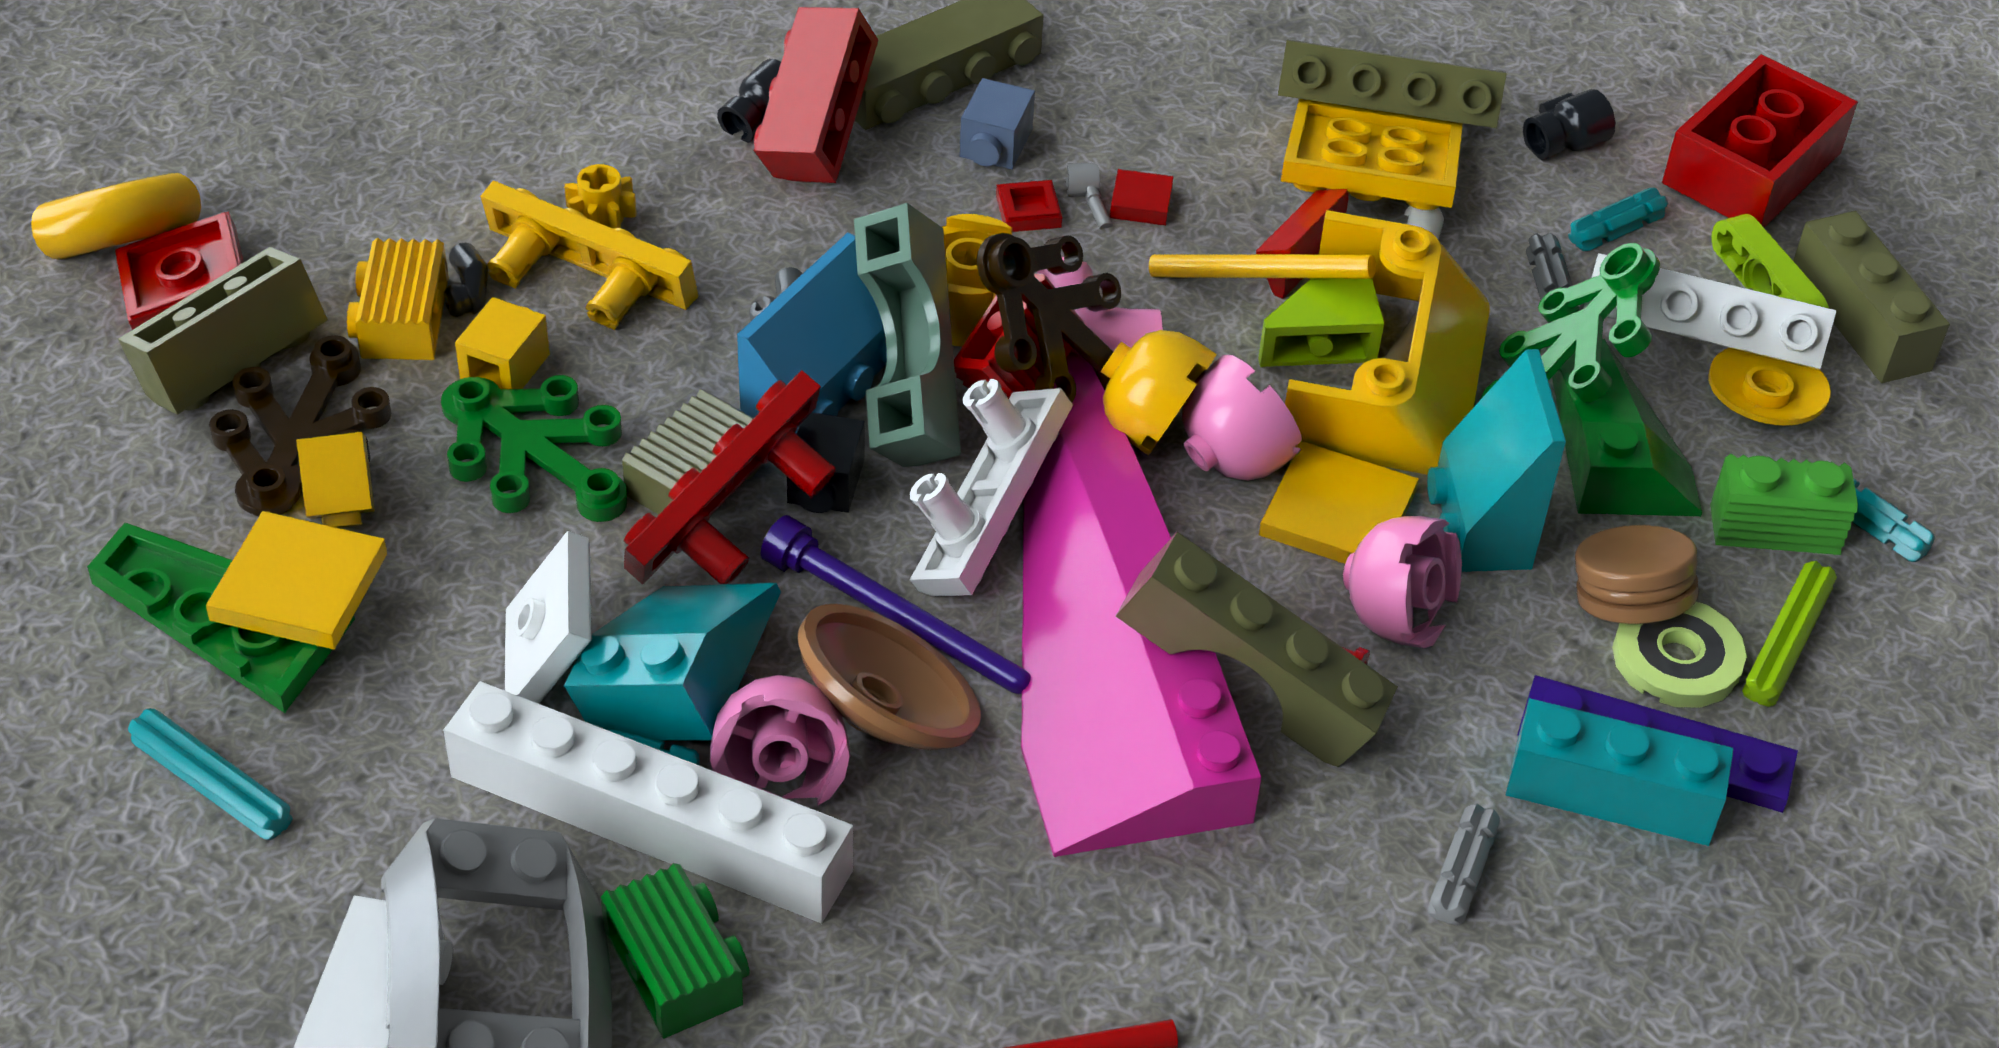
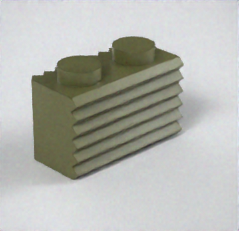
[622,389,762,515]

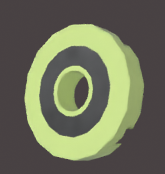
[1612,602,1747,708]

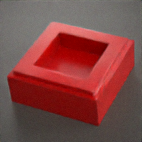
[1110,169,1174,226]
[996,180,1062,232]

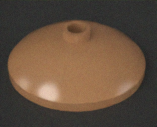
[798,604,981,750]

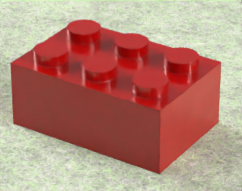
[1662,54,1858,228]

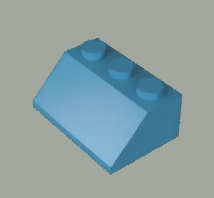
[737,232,887,433]

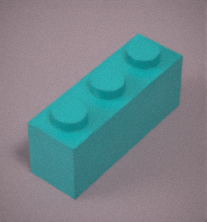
[1505,698,1733,846]

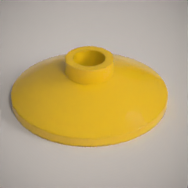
[1708,347,1831,426]

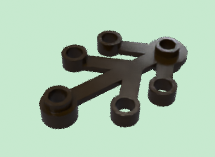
[977,233,1121,403]
[209,335,392,517]

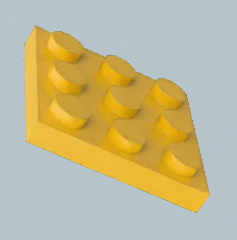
[1281,99,1463,210]

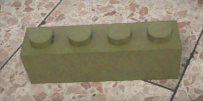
[855,0,1044,130]

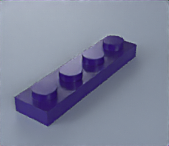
[1517,675,1798,813]

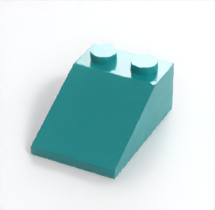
[1427,349,1566,572]
[564,583,781,740]

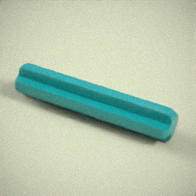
[128,708,293,840]

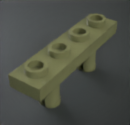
[1278,39,1507,128]

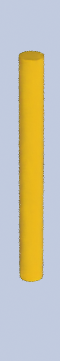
[1149,254,1376,279]

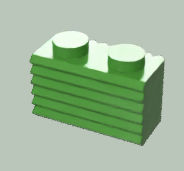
[1710,454,1858,555]

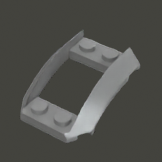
[381,818,612,1048]

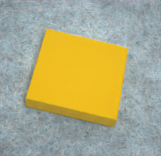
[1259,441,1419,564]
[206,511,387,650]

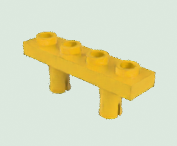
[480,180,699,330]

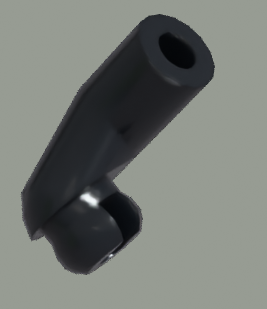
[444,242,489,317]

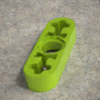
[1711,214,1829,308]

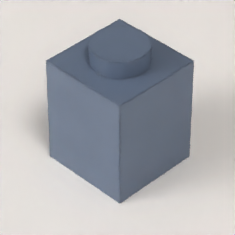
[959,78,1035,169]

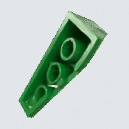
[1546,339,1702,517]

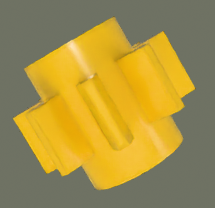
[564,164,637,229]

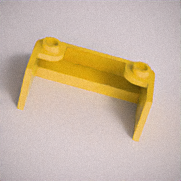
[1285,210,1490,475]

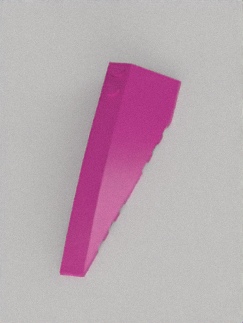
[1021,352,1262,857]

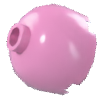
[1182,355,1302,481]
[1343,516,1462,648]
[710,675,850,806]

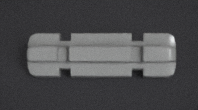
[1428,804,1500,926]

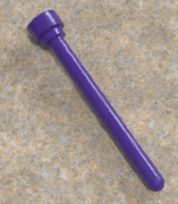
[760,515,1030,694]

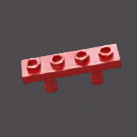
[624,370,836,585]

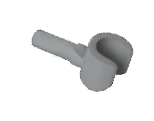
[1065,163,1113,229]

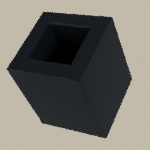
[787,412,865,513]

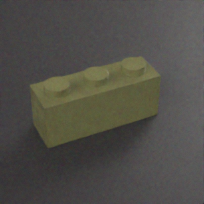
[1793,211,1950,383]
[118,247,328,415]

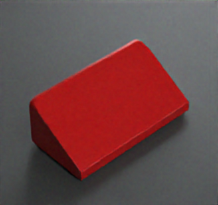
[1256,189,1349,299]

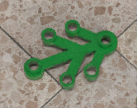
[1480,243,1660,402]
[441,375,627,522]

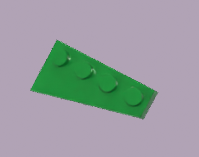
[87,522,355,713]

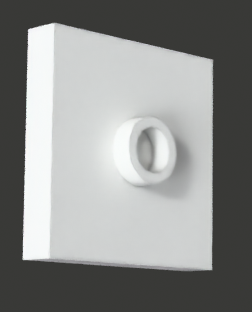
[505,531,591,704]

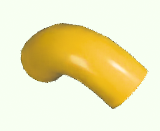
[31,173,201,260]

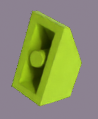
[1258,278,1384,367]

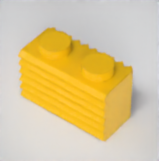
[347,237,449,360]

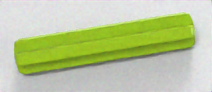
[1742,561,1837,707]

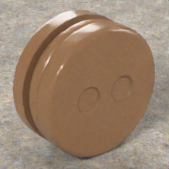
[1575,525,1699,624]

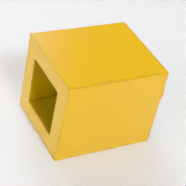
[455,297,550,389]
[296,432,375,528]

